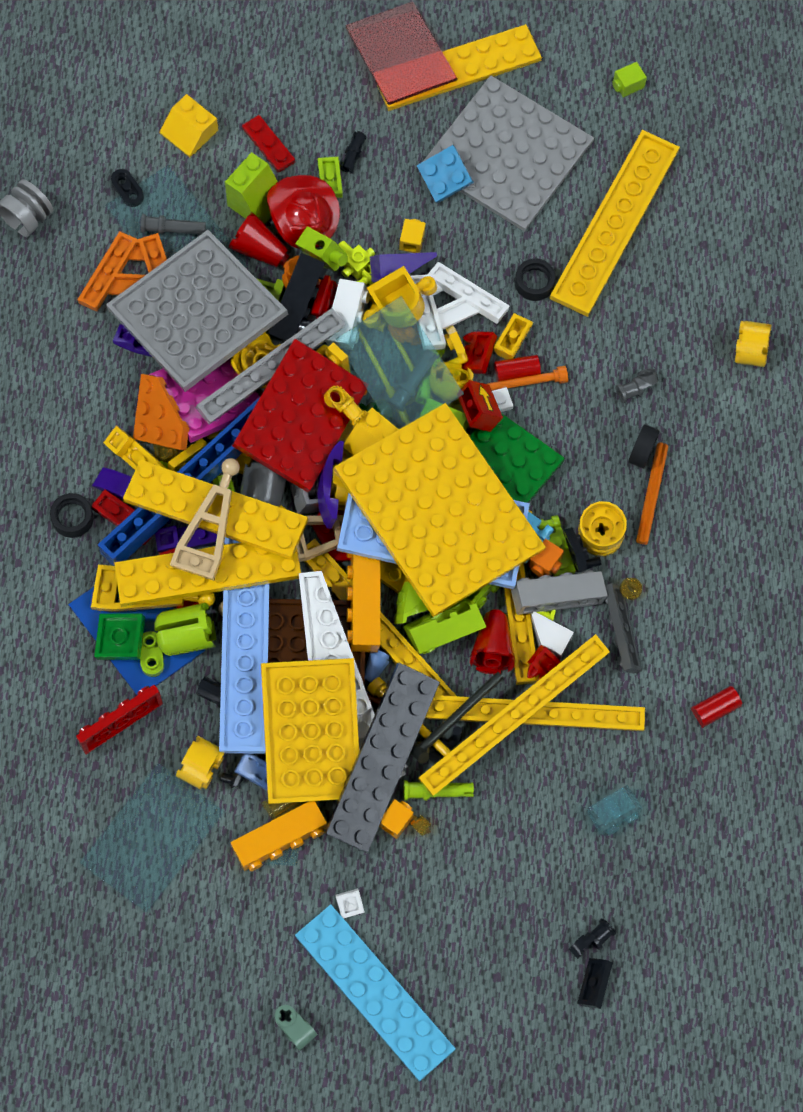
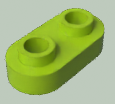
[140,631,164,677]

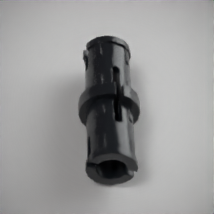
[340,131,366,173]

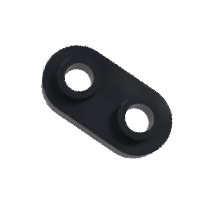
[111,169,144,207]

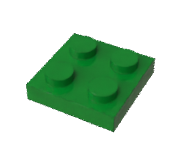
[94,614,145,660]

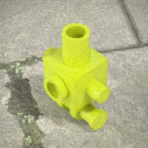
[338,241,375,285]

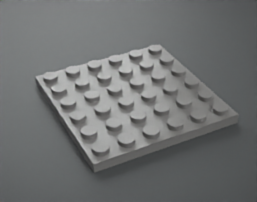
[423,75,594,232]
[106,230,288,392]

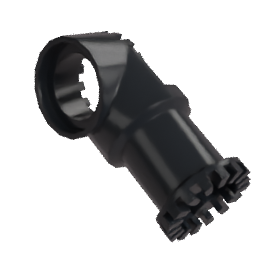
[568,918,617,959]

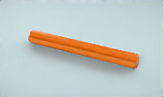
[636,442,668,545]

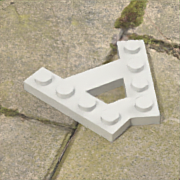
[411,262,510,351]

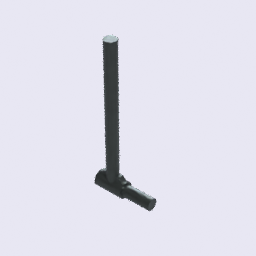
[410,672,504,763]

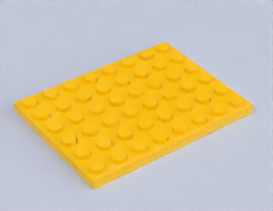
[333,403,546,617]

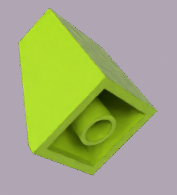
[225,152,278,224]

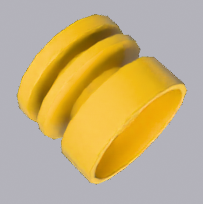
[578,501,627,556]

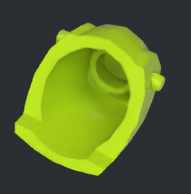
[394,581,428,624]

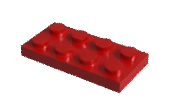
[76,685,163,754]

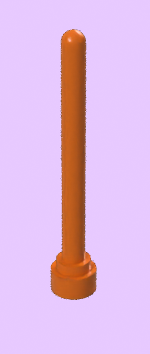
[487,366,568,391]

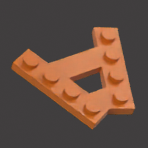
[77,231,167,312]

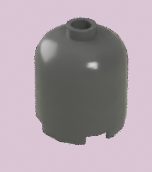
[240,462,287,507]

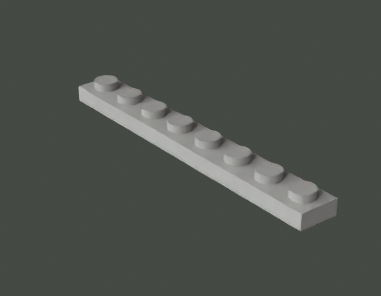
[195,308,346,425]

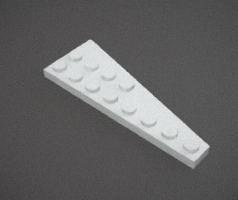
[299,571,375,750]

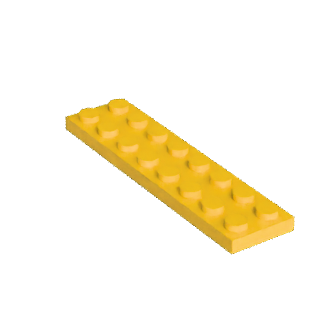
[374,24,542,111]
[123,460,308,560]
[115,542,301,607]

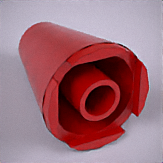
[228,212,289,268]
[470,609,515,674]

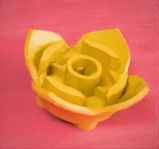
[231,332,281,389]

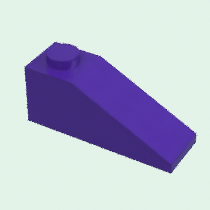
[370,252,437,282]

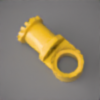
[324,386,367,426]

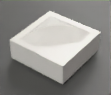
[335,888,365,919]

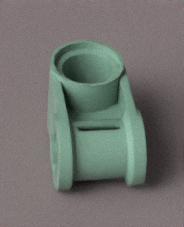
[275,1005,318,1051]

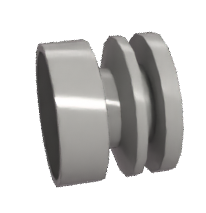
[0,179,54,237]

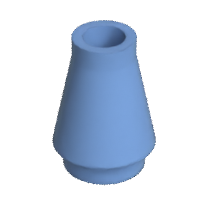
[365,650,390,683]

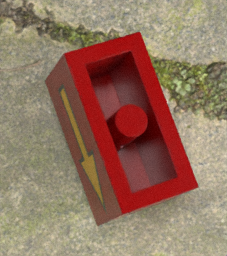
[457,380,503,432]

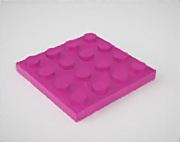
[149,359,260,443]

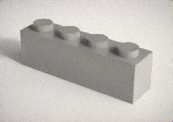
[511,570,608,615]

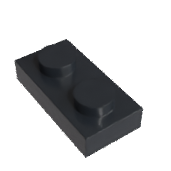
[577,958,613,1009]

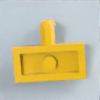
[444,325,468,365]
[316,342,351,373]

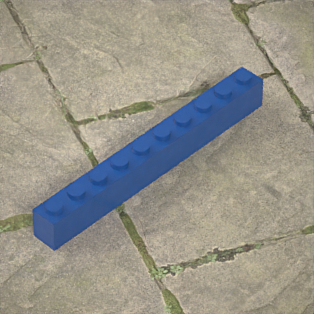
[97,397,260,566]

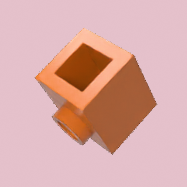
[529,538,564,577]

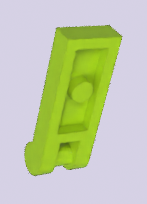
[538,515,576,577]

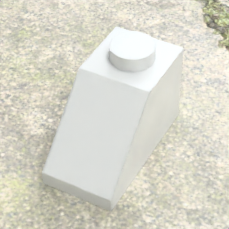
[531,612,574,660]

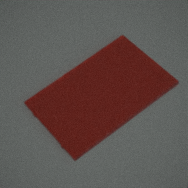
[345,1,457,105]

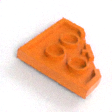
[133,374,189,450]

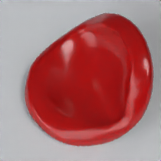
[267,175,340,249]

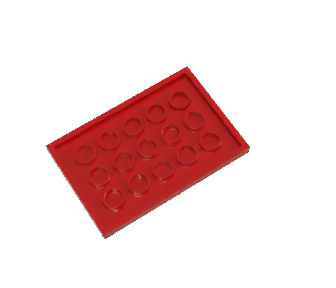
[232,339,369,492]

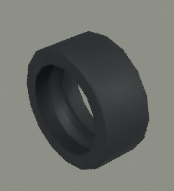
[515,258,556,301]
[628,424,660,469]
[50,493,94,538]

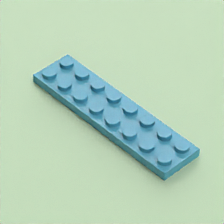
[295,904,456,1082]

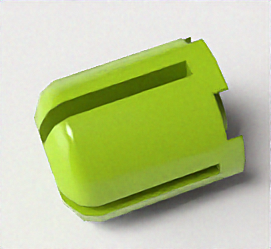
[154,603,216,656]

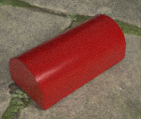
[494,355,541,381]
[691,686,742,728]

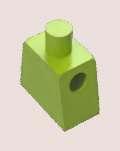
[295,226,348,272]

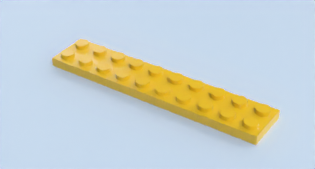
[550,130,680,317]

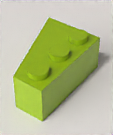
[404,598,486,654]

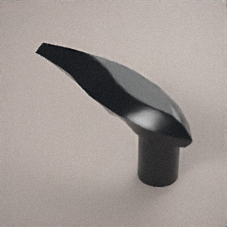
[221,754,255,788]

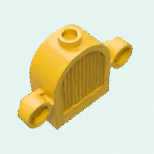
[362,266,437,328]

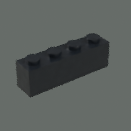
[268,252,328,341]

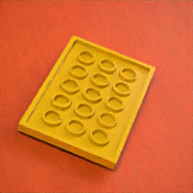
[261,658,359,804]

